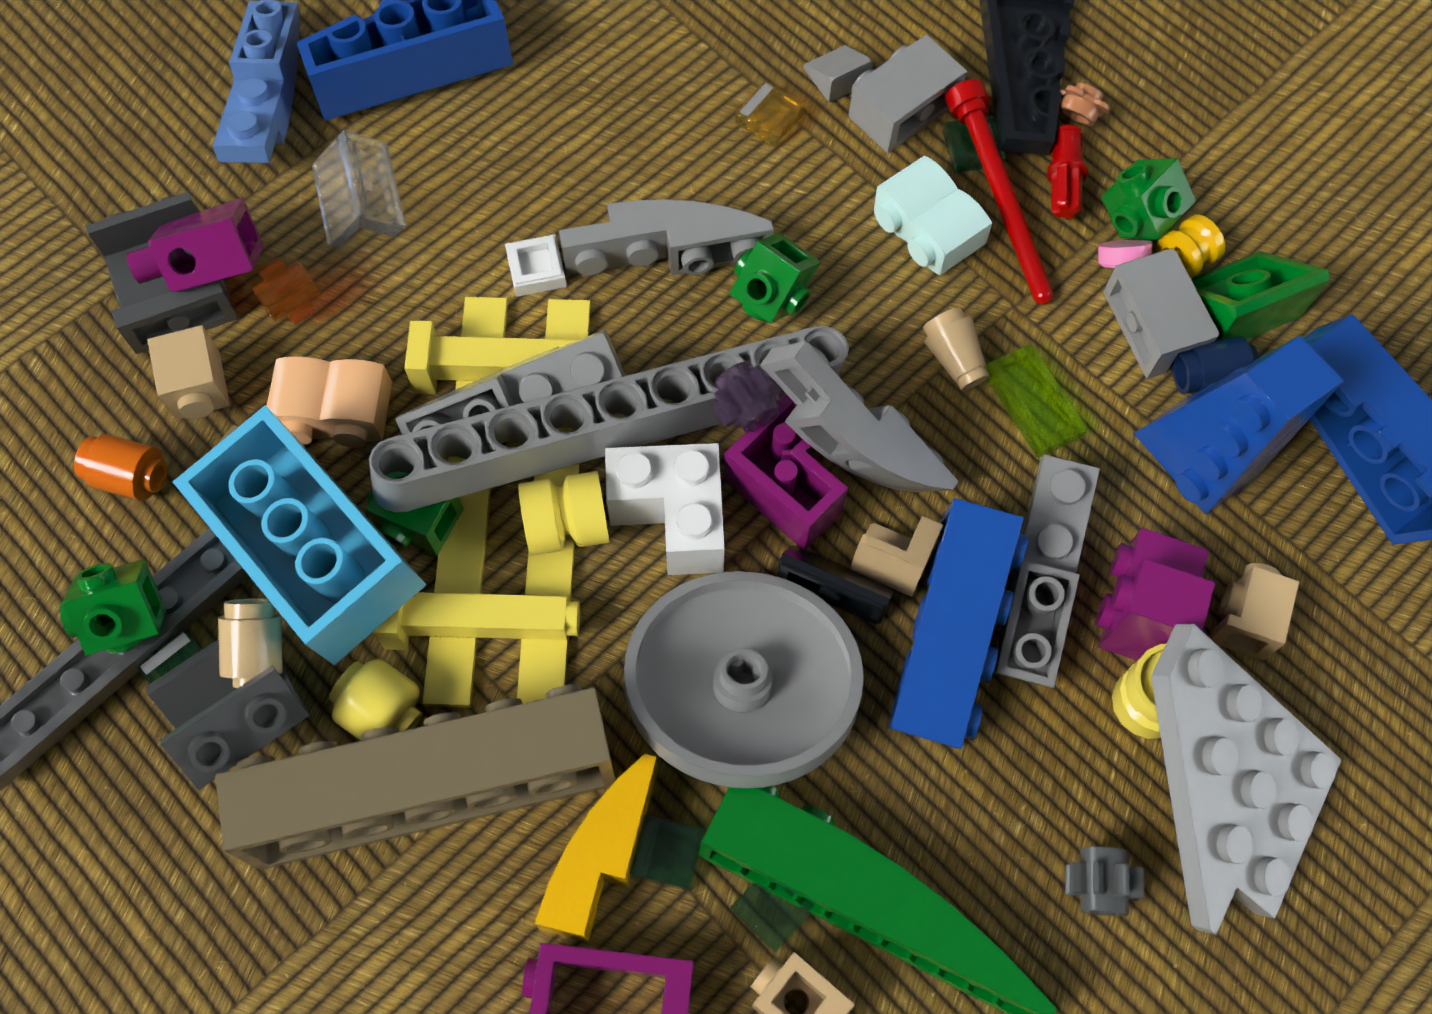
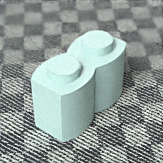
[874,156,992,275]

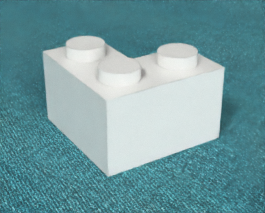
[605,443,724,575]

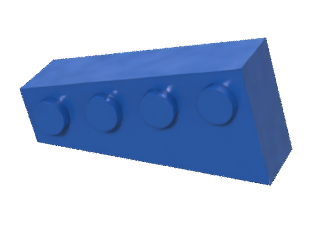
[296,0,513,121]
[1303,314,1432,545]
[1133,335,1344,515]
[887,498,1029,749]

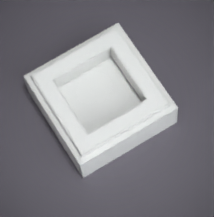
[505,234,567,297]

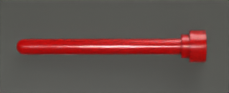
[945,79,1054,305]

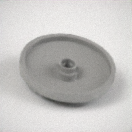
[624,571,863,788]

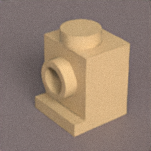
[1209,563,1299,661]
[750,952,855,1014]

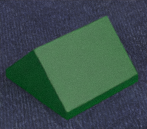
[1191,251,1330,340]

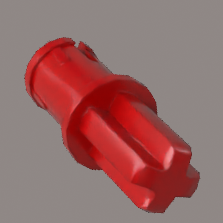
[1047,125,1088,220]

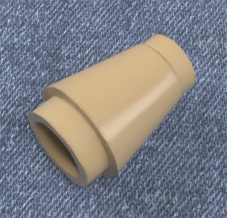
[923,308,990,391]

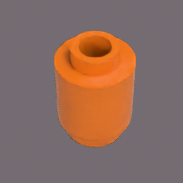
[74,434,168,501]

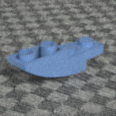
[213,0,300,163]

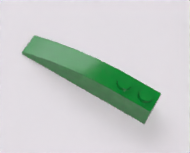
[698,786,1057,1014]

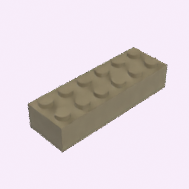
[215,684,616,870]

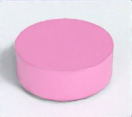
[1098,240,1152,268]

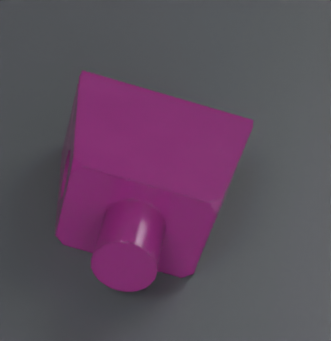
[126,197,264,292]

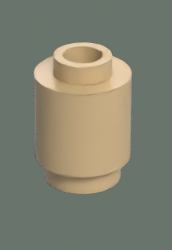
[218,598,283,688]

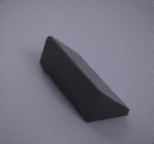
[777,545,895,625]

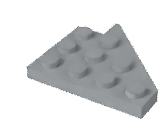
[1151,624,1342,935]

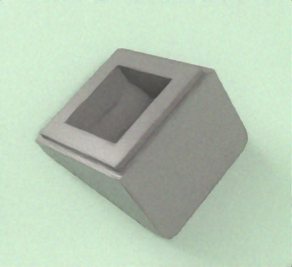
[804,45,873,103]

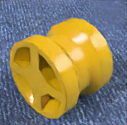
[1156,214,1225,279]

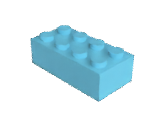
[173,405,426,665]

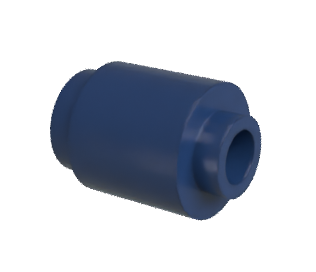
[1172,336,1259,395]

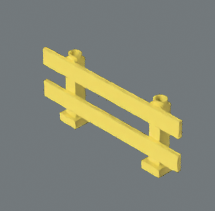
[373,297,591,708]

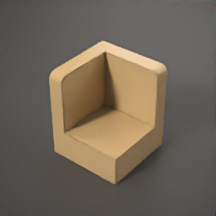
[850,516,943,597]

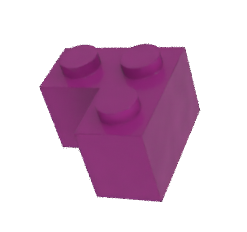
[724,394,848,551]
[1095,528,1215,661]

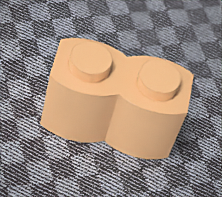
[267,357,393,448]

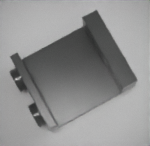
[85,191,239,354]
[146,639,309,791]

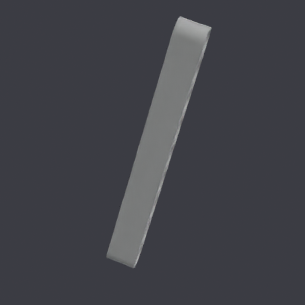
[369,326,849,512]

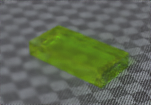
[986,343,1088,458]

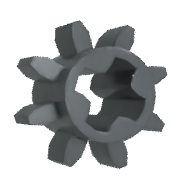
[1065,847,1145,916]

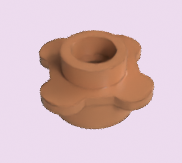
[1059,83,1111,127]

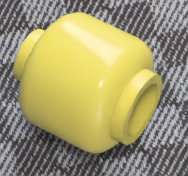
[329,659,422,741]

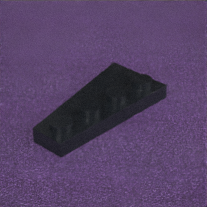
[979,0,1074,155]

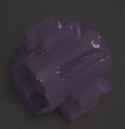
[711,361,783,433]

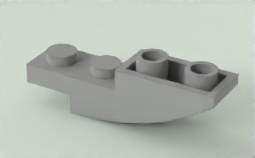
[559,199,774,276]
[395,329,626,434]
[760,341,958,492]
[995,455,1100,688]

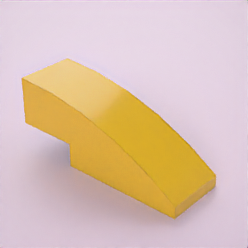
[534,754,658,942]

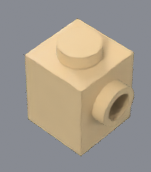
[147,325,230,420]

